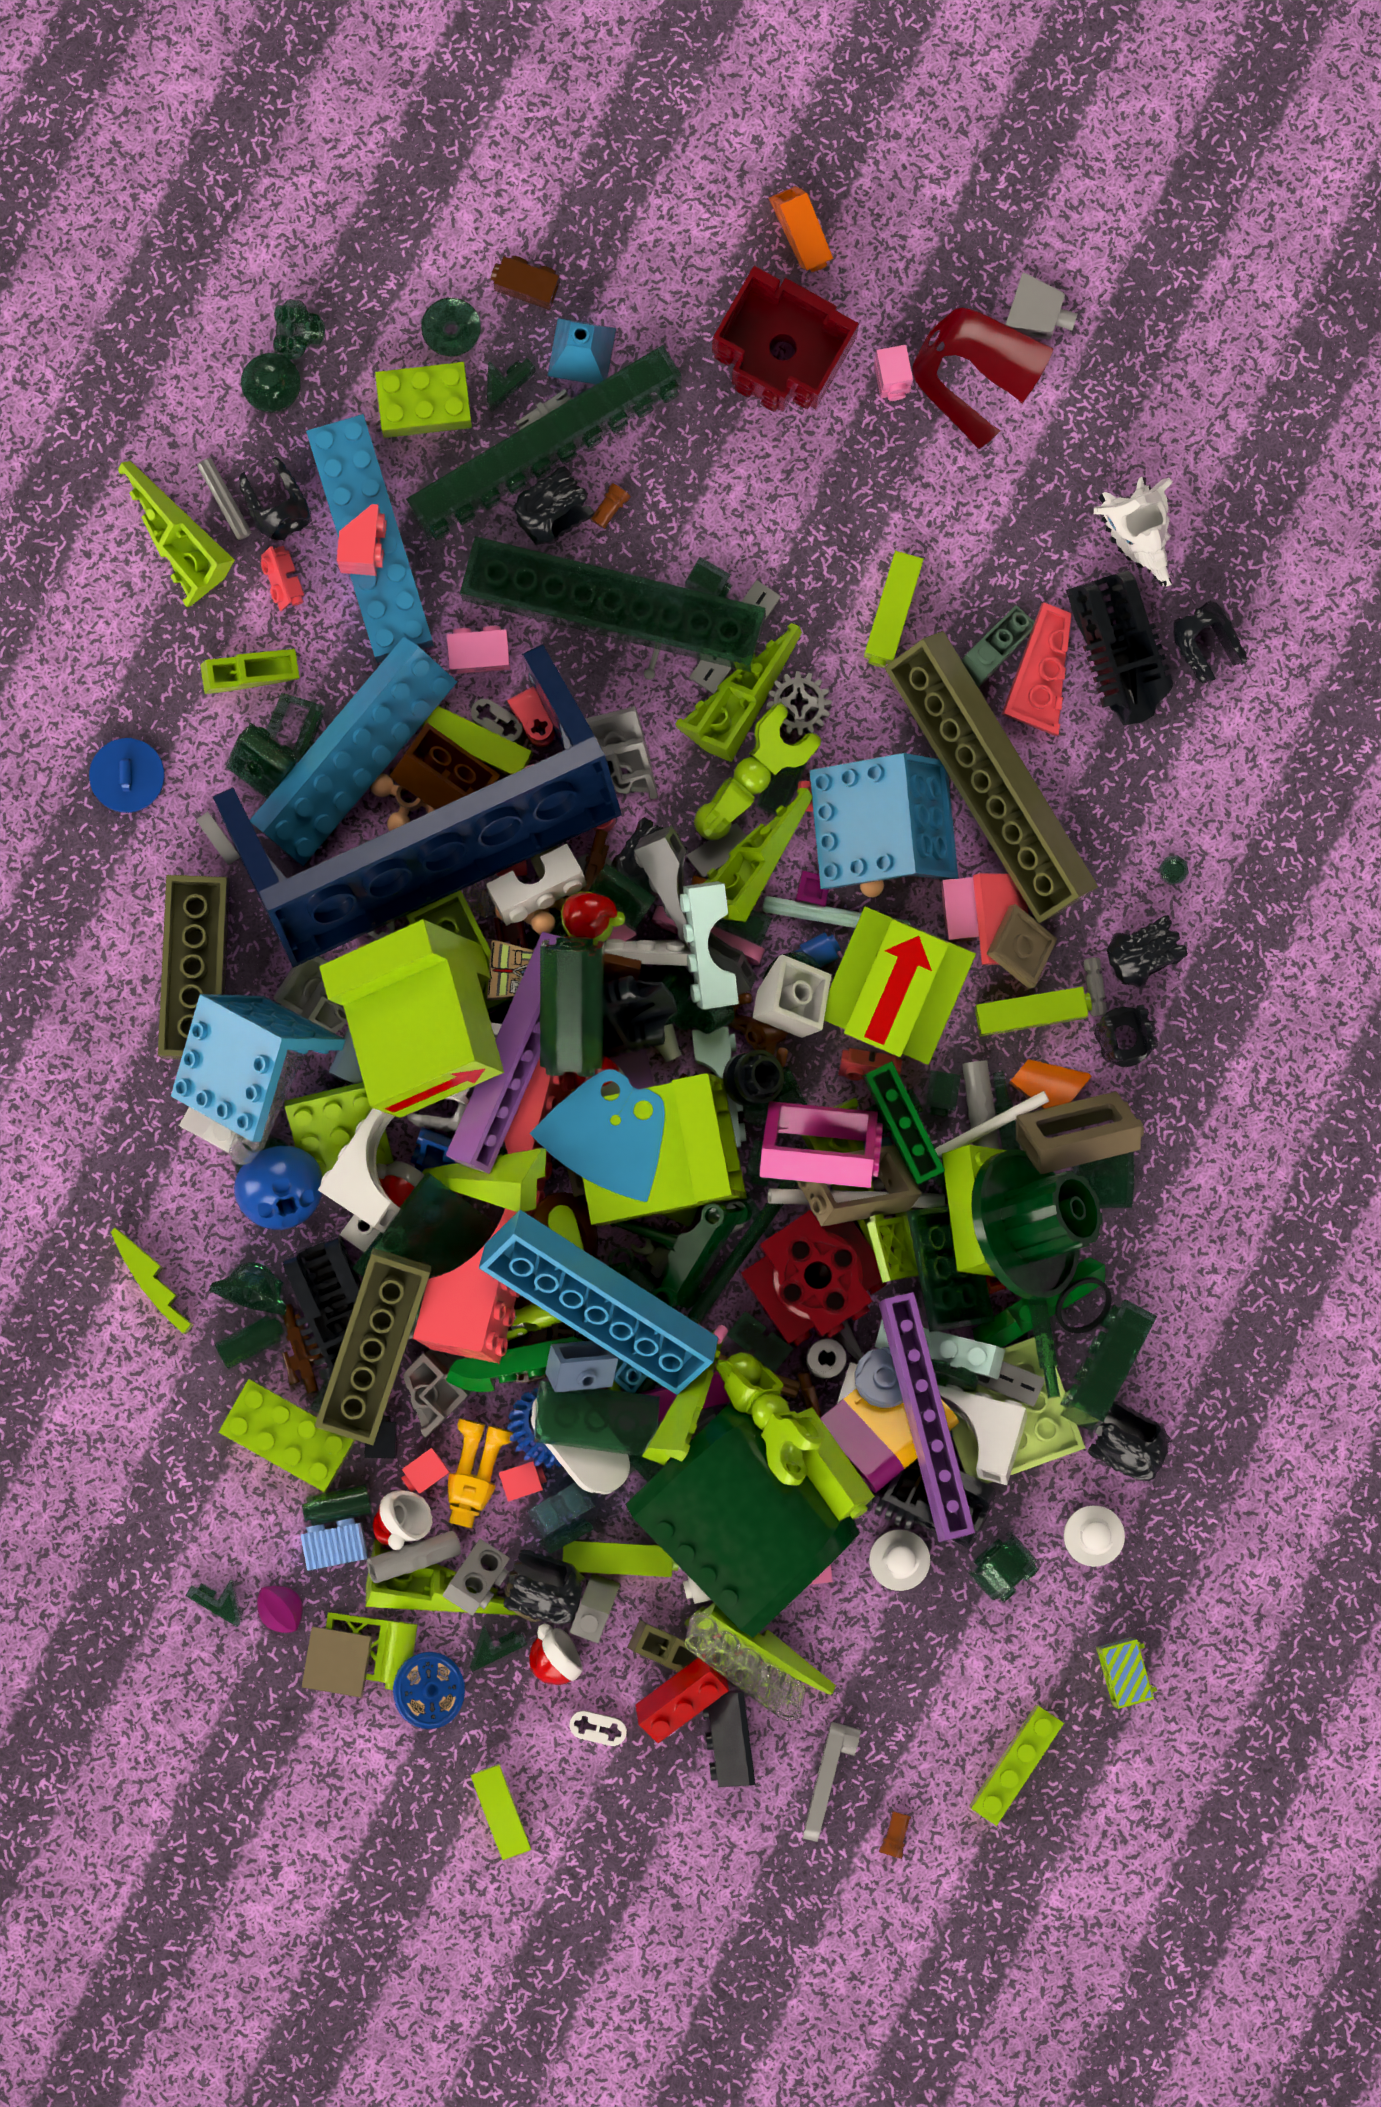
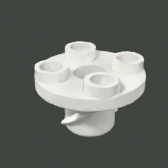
[1063,1505,1125,1567]
[869,1530,930,1591]

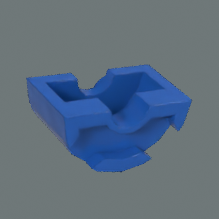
[410,1127,455,1189]

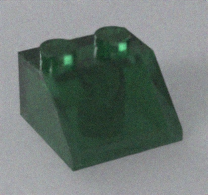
[1070,1152,1134,1209]

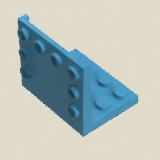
[809,753,958,889]
[171,994,346,1142]

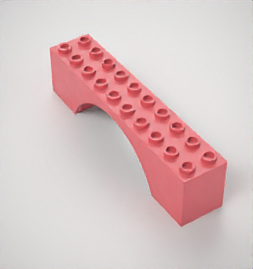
[413,1054,574,1364]

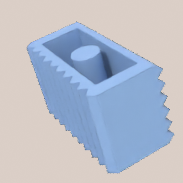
[301,1518,369,1571]

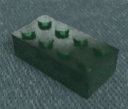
[1060,1299,1157,1432]

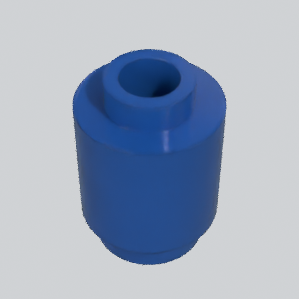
[794,932,841,969]

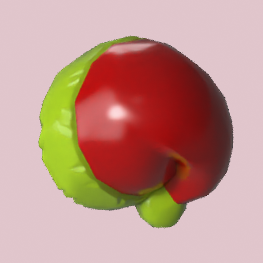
[561,892,625,947]

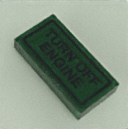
[756,763,807,816]

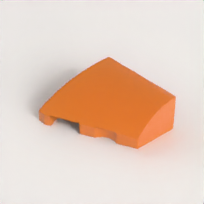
[1009,1059,1092,1109]

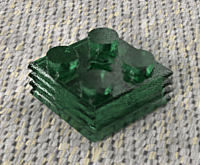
[225,723,297,799]

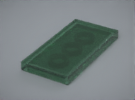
[533,1381,660,1456]

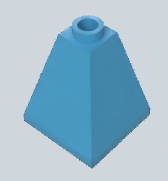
[547,318,616,386]

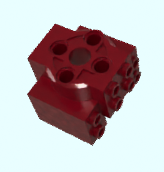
[712,266,859,412]
[740,1210,887,1346]

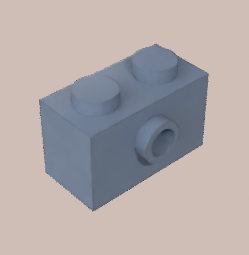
[545,1340,618,1392]

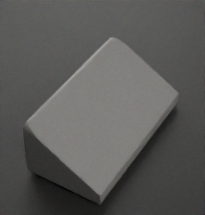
[686,823,747,879]

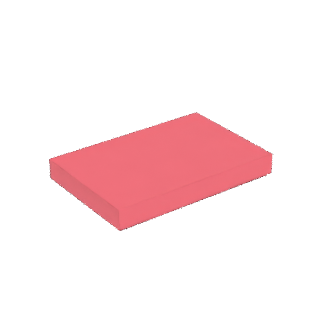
[973,873,1029,965]

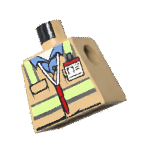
[487,940,534,1001]

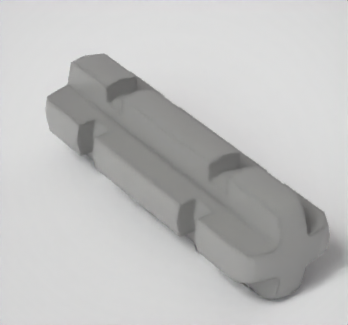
[1084,957,1107,1017]

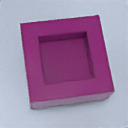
[795,870,829,907]

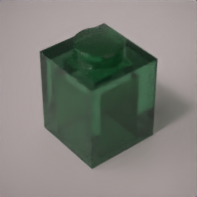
[685,557,733,605]
[924,1070,961,1117]

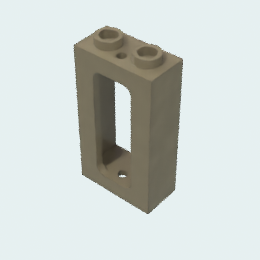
[1016,1091,1144,1175]
[797,1145,922,1227]

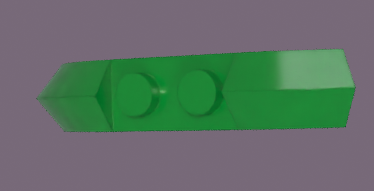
[973,1257,1105,1348]
[446,1336,583,1392]

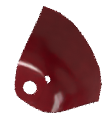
[912,308,1054,449]

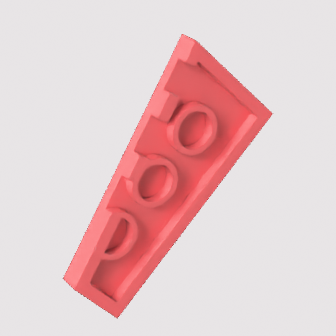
[1001,602,1072,736]

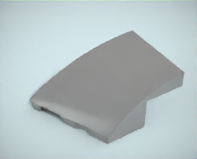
[585,706,658,799]
[273,956,347,1033]
[402,1349,474,1437]

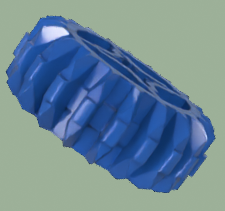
[507,1386,562,1469]

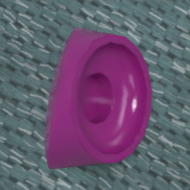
[257,1585,303,1633]

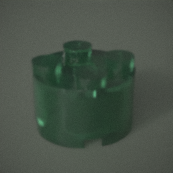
[967,1532,1039,1602]

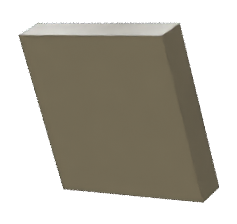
[987,904,1057,989]
[302,1626,373,1698]

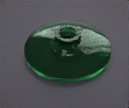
[421,298,481,357]

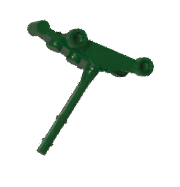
[585,1200,752,1308]

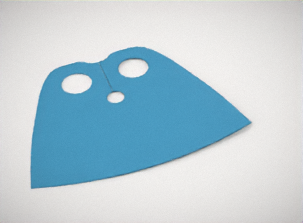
[530,1069,665,1202]

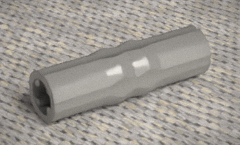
[962,1060,999,1149]
[367,1531,461,1583]

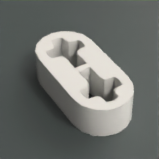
[570,1711,627,1746]

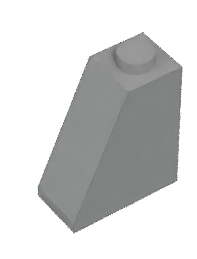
[570,1573,620,1643]

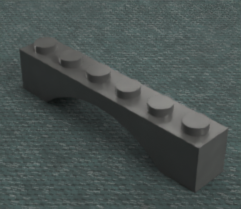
[634,825,757,995]

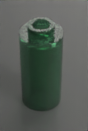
[214,1315,285,1370]
[302,1484,372,1526]

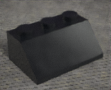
[702,1689,756,1788]

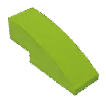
[200,649,300,694]
[470,1763,532,1860]

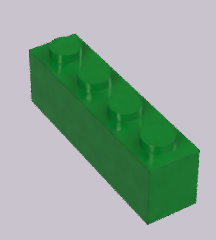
[862,1061,945,1184]

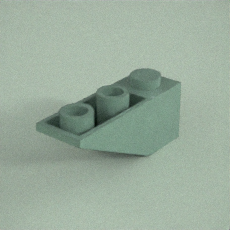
[961,605,1035,688]

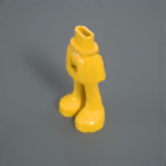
[448,1418,514,1528]

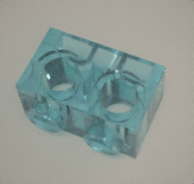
[527,1482,596,1537]

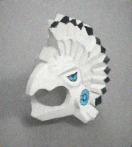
[1094,477,1173,587]

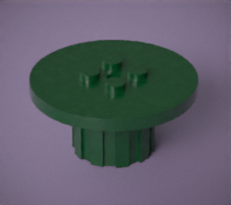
[971,1149,1103,1300]

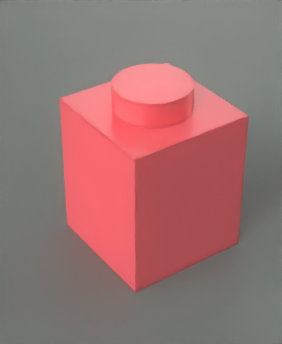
[401,1448,450,1494]
[499,1461,547,1502]

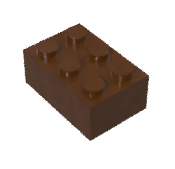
[389,723,500,810]

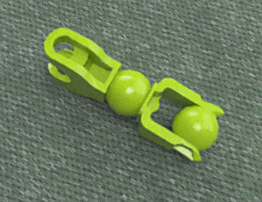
[694,702,821,840]
[716,1352,825,1485]

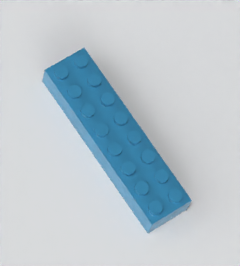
[306,414,434,663]
[250,637,457,866]
[479,1210,718,1395]

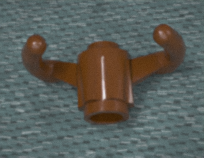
[723,993,789,1068]

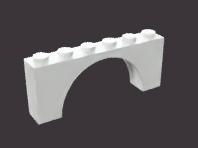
[318,1085,476,1234]
[837,1362,1027,1485]

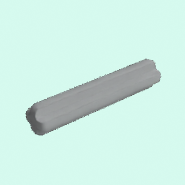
[197,458,251,540]

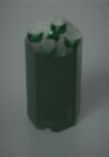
[540,937,604,1077]

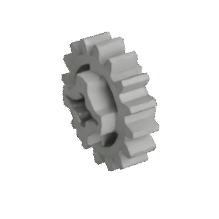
[766,671,832,738]

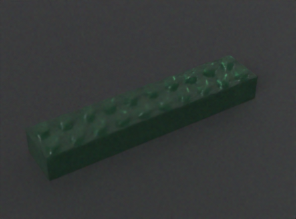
[406,345,682,541]
[460,536,766,672]

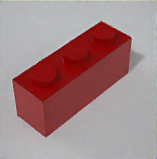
[635,1652,729,1743]

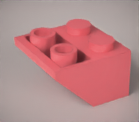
[337,504,387,576]

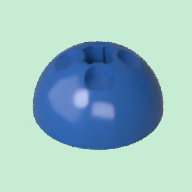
[234,1146,323,1230]

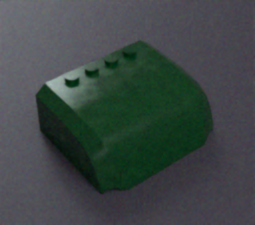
[625,1402,860,1638]

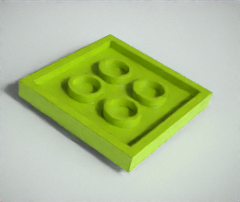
[284,1082,394,1176]

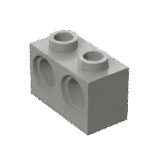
[442,1539,510,1616]

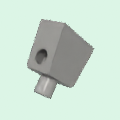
[1006,272,1078,339]

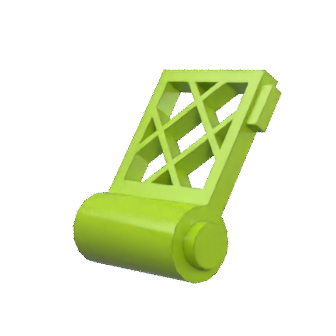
[867,1208,935,1283]
[326,1612,418,1690]

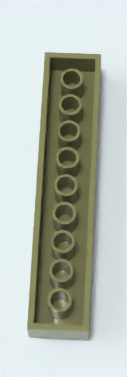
[884,631,1098,923]

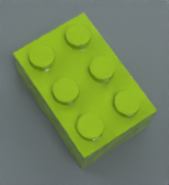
[375,362,472,438]

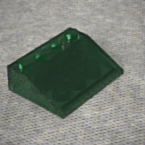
[907,1205,994,1332]

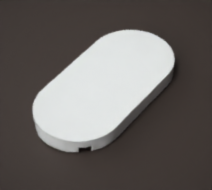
[531,1387,630,1494]

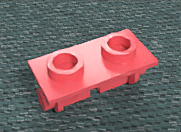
[261,546,305,611]
[838,1048,902,1081]

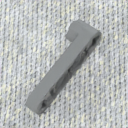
[802,1722,861,1842]

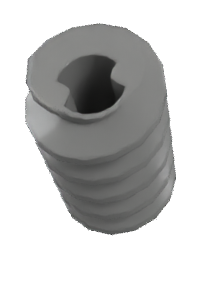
[806,1339,846,1379]

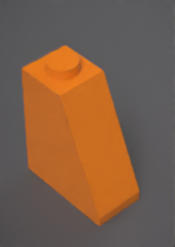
[768,186,833,272]

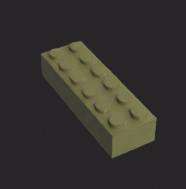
[158,875,230,1059]
[315,1248,431,1445]

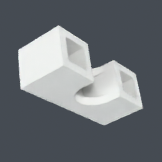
[486,844,587,926]

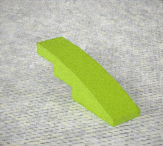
[111,1227,194,1334]

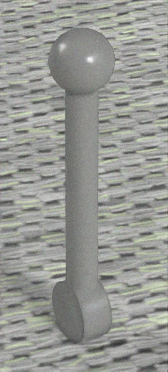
[644,620,671,680]

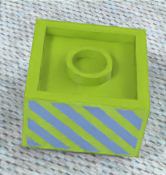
[1096,1637,1157,1709]

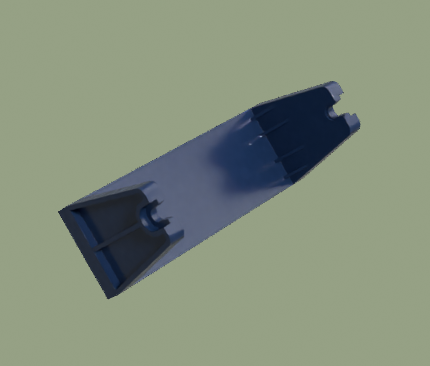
[212,644,622,968]

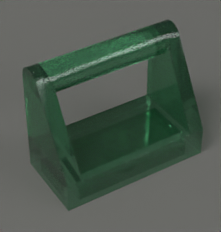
[259,693,326,763]
[588,863,656,931]

